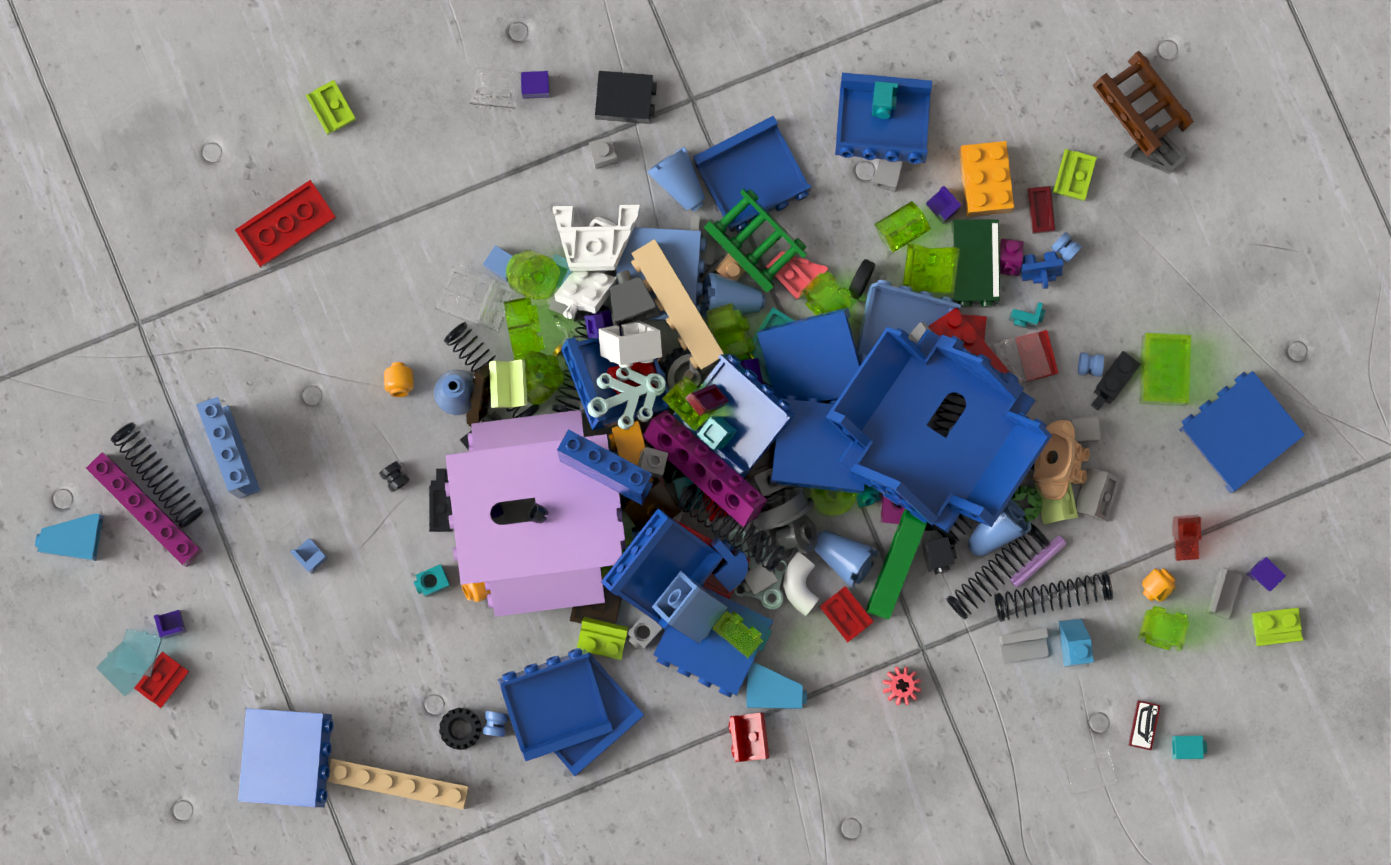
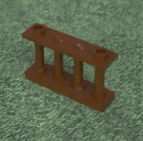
[1092,51,1194,157]

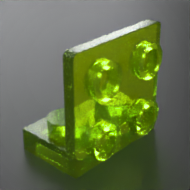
[903,243,959,293]

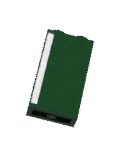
[951,219,1000,308]

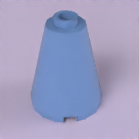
[647,146,705,212]
[701,273,766,318]
[434,370,474,415]
[968,499,1031,556]
[815,530,878,589]

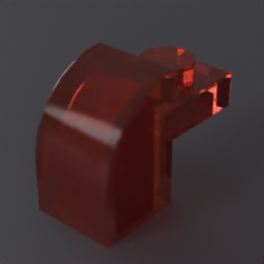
[1172,515,1202,561]

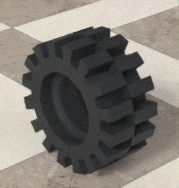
[439,708,482,750]

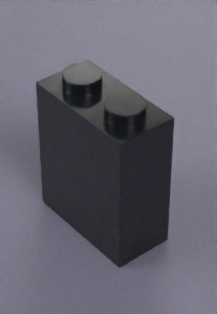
[595,71,657,124]

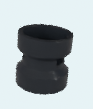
[379,461,410,492]

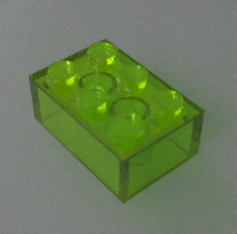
[1139,333,1191,406]

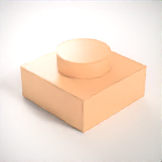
[715,253,745,281]

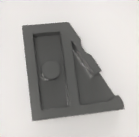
[1124,125,1187,174]

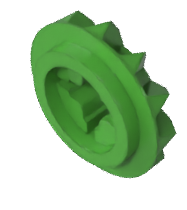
[1011,486,1042,522]

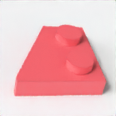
[765,251,828,300]

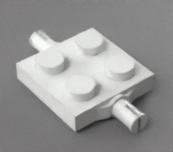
[555,270,617,319]

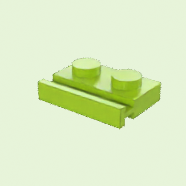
[305,80,356,136]
[1052,148,1097,202]
[1252,607,1303,646]
[577,617,628,660]

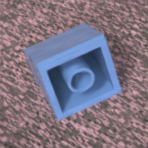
[652,571,728,644]

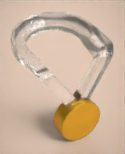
[550,314,576,358]

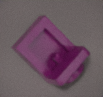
[999,238,1024,276]

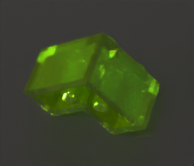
[503,297,545,362]
[706,303,756,361]

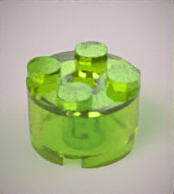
[506,249,560,300]
[799,271,852,316]
[522,351,564,405]
[809,488,857,518]
[1138,606,1190,651]

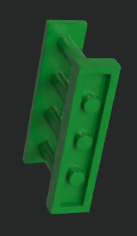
[704,188,807,293]

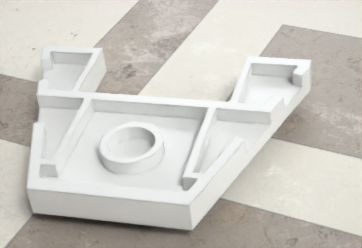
[553,205,641,271]

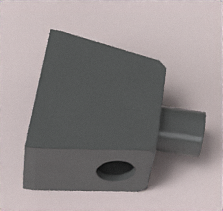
[610,271,660,329]

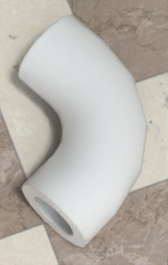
[783,552,819,616]

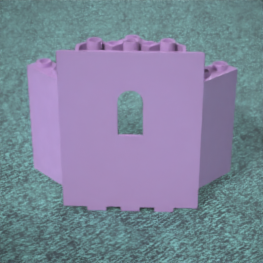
[445,410,626,617]

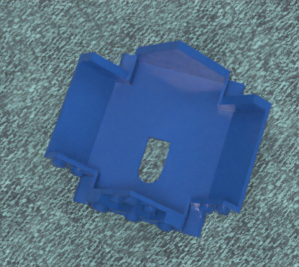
[826,327,1052,533]

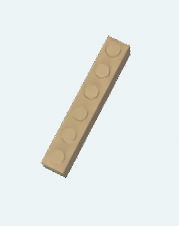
[631,239,724,373]
[327,759,470,809]

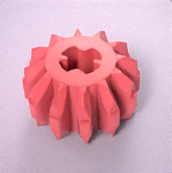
[882,667,921,705]

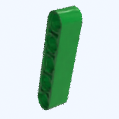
[866,509,927,620]

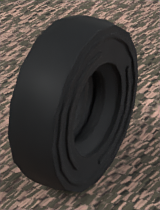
[848,259,875,300]

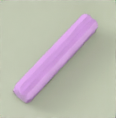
[1010,536,1067,588]

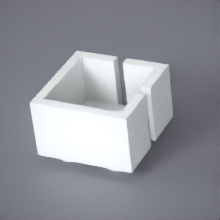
[599,321,662,367]

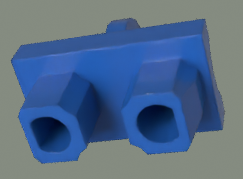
[1021,251,1064,289]

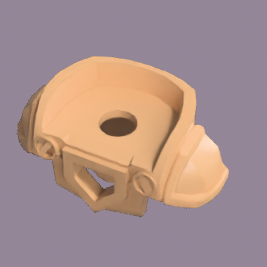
[1033,420,1090,500]

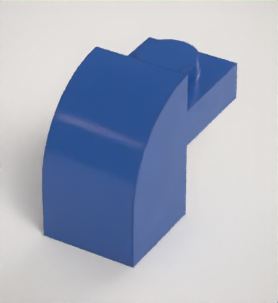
[710,537,748,592]

